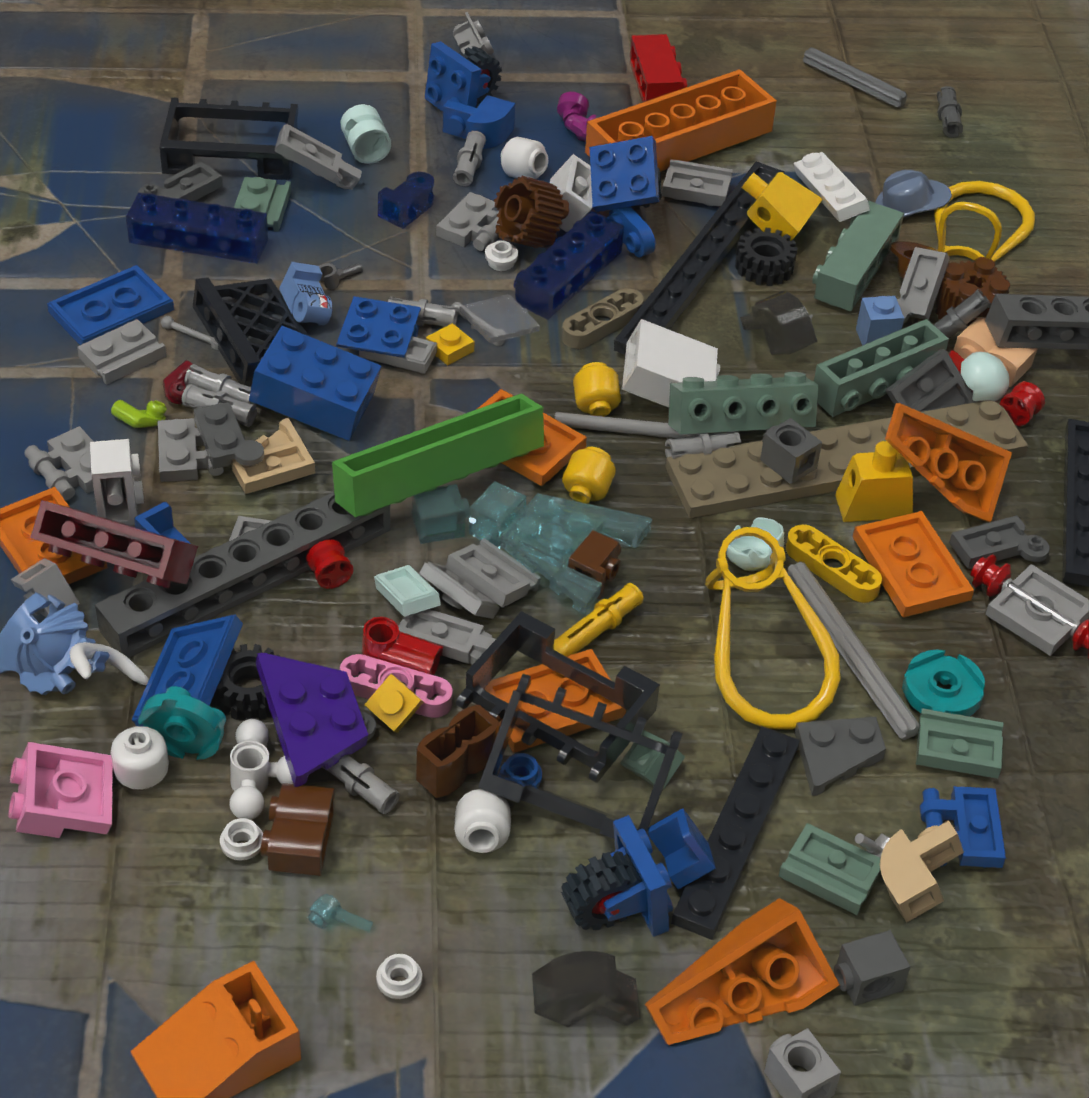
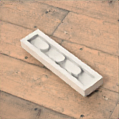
[793,152,870,222]

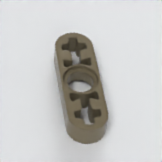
[562,288,644,349]

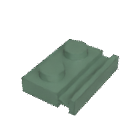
[231,177,291,232]
[916,709,1003,779]
[778,823,881,915]

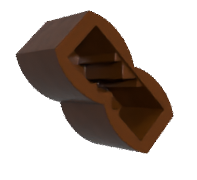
[416,705,499,798]
[261,783,335,876]

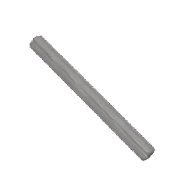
[788,562,920,740]

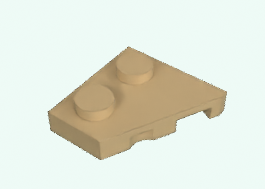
[232,418,315,494]

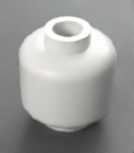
[500,137,548,179]
[110,726,169,790]
[454,789,511,853]

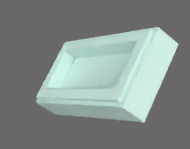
[374,565,441,617]

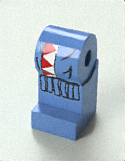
[279,262,332,325]

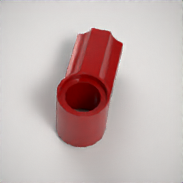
[362,617,443,675]

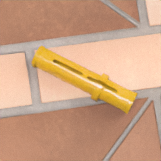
[554,583,644,656]

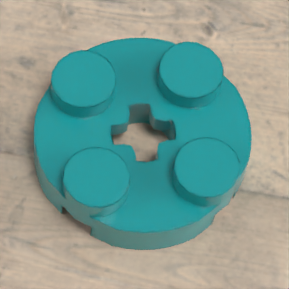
[902,649,985,717]
[138,686,226,760]

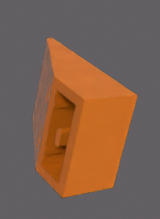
[131,961,301,1098]

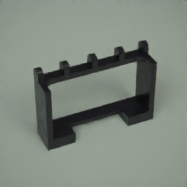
[159,97,298,180]
[456,611,660,783]
[478,674,683,839]

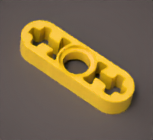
[786,525,882,603]

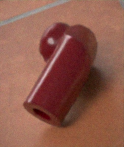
[163,360,194,404]

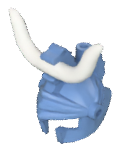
[0,592,149,695]

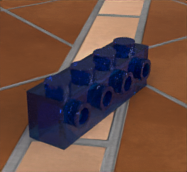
[126,193,268,264]
[514,211,624,320]

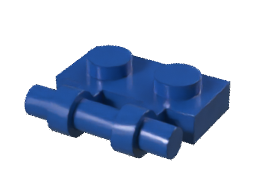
[920,786,1006,868]

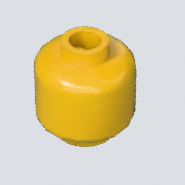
[573,362,621,417]
[562,446,616,504]

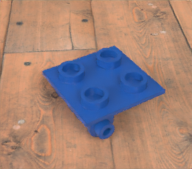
[336,296,421,358]

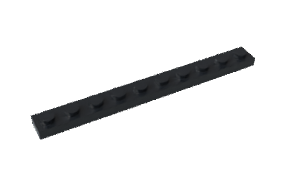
[614,161,785,355]

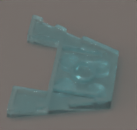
[500,493,652,614]

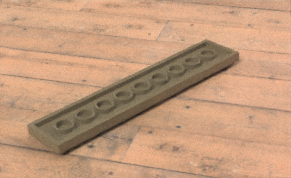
[665,400,1028,518]

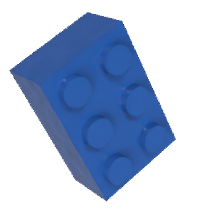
[249,326,381,441]

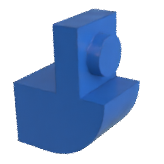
[443,95,515,149]

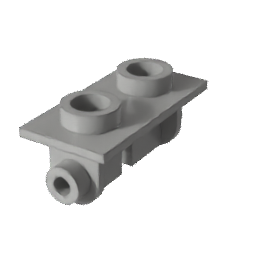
[453,12,494,55]

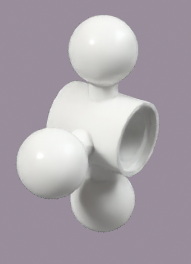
[230,719,309,820]

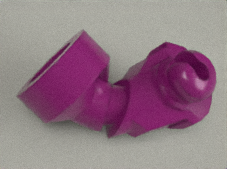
[557,92,596,141]

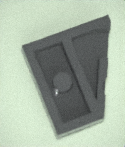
[885,349,978,412]
[795,717,886,796]

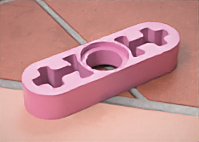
[340,654,453,718]

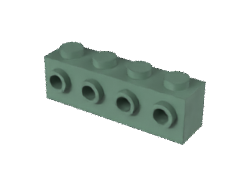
[812,201,904,311]
[814,319,949,417]
[668,372,818,434]

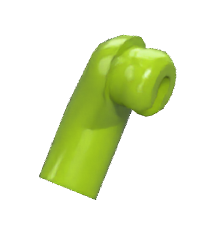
[111,400,167,428]

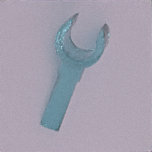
[308,894,373,932]

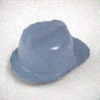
[875,170,952,217]

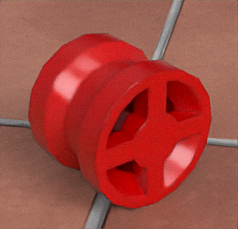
[1000,381,1045,426]
[306,540,354,589]

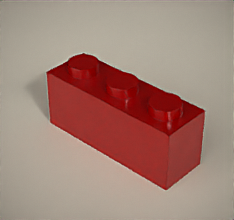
[630,34,687,102]

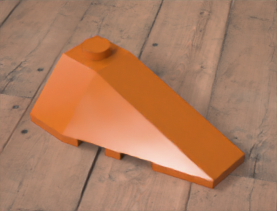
[885,403,1012,522]
[644,898,840,1045]

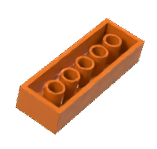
[585,69,777,172]

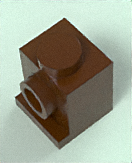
[567,530,622,600]

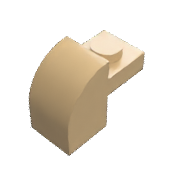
[880,820,964,923]

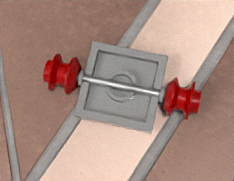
[970,554,1089,659]

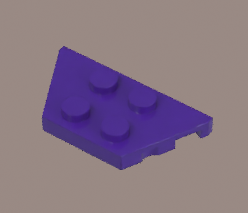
[256,653,368,787]

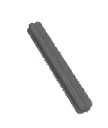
[803,47,907,108]

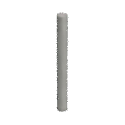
[555,412,695,439]

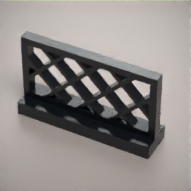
[193,277,308,387]

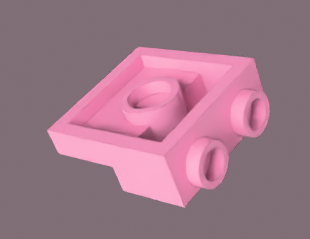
[8,742,113,838]

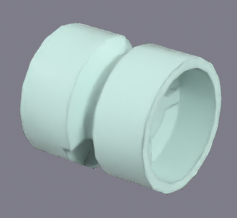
[340,104,391,164]

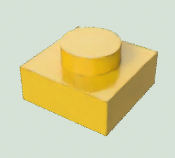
[426,323,475,366]
[364,674,424,733]

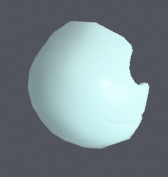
[961,352,1009,401]
[726,517,784,572]

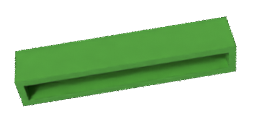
[332,393,544,518]

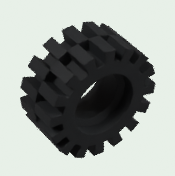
[735,228,797,286]
[214,644,281,720]

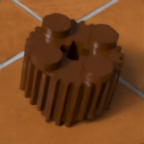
[494,175,569,249]
[936,257,1010,326]

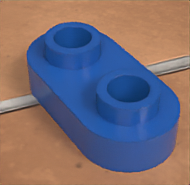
[607,206,655,257]

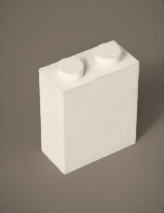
[622,319,720,407]

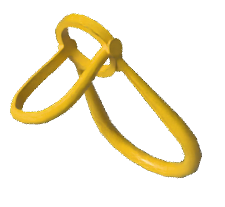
[934,181,1035,262]
[705,527,841,730]

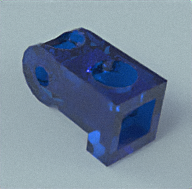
[378,172,434,229]

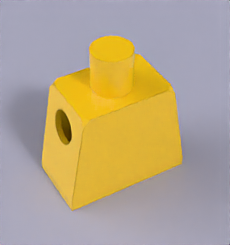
[741,172,823,241]
[835,441,913,522]

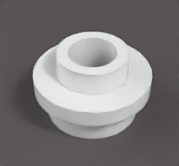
[485,241,518,271]
[220,818,263,861]
[376,954,422,999]

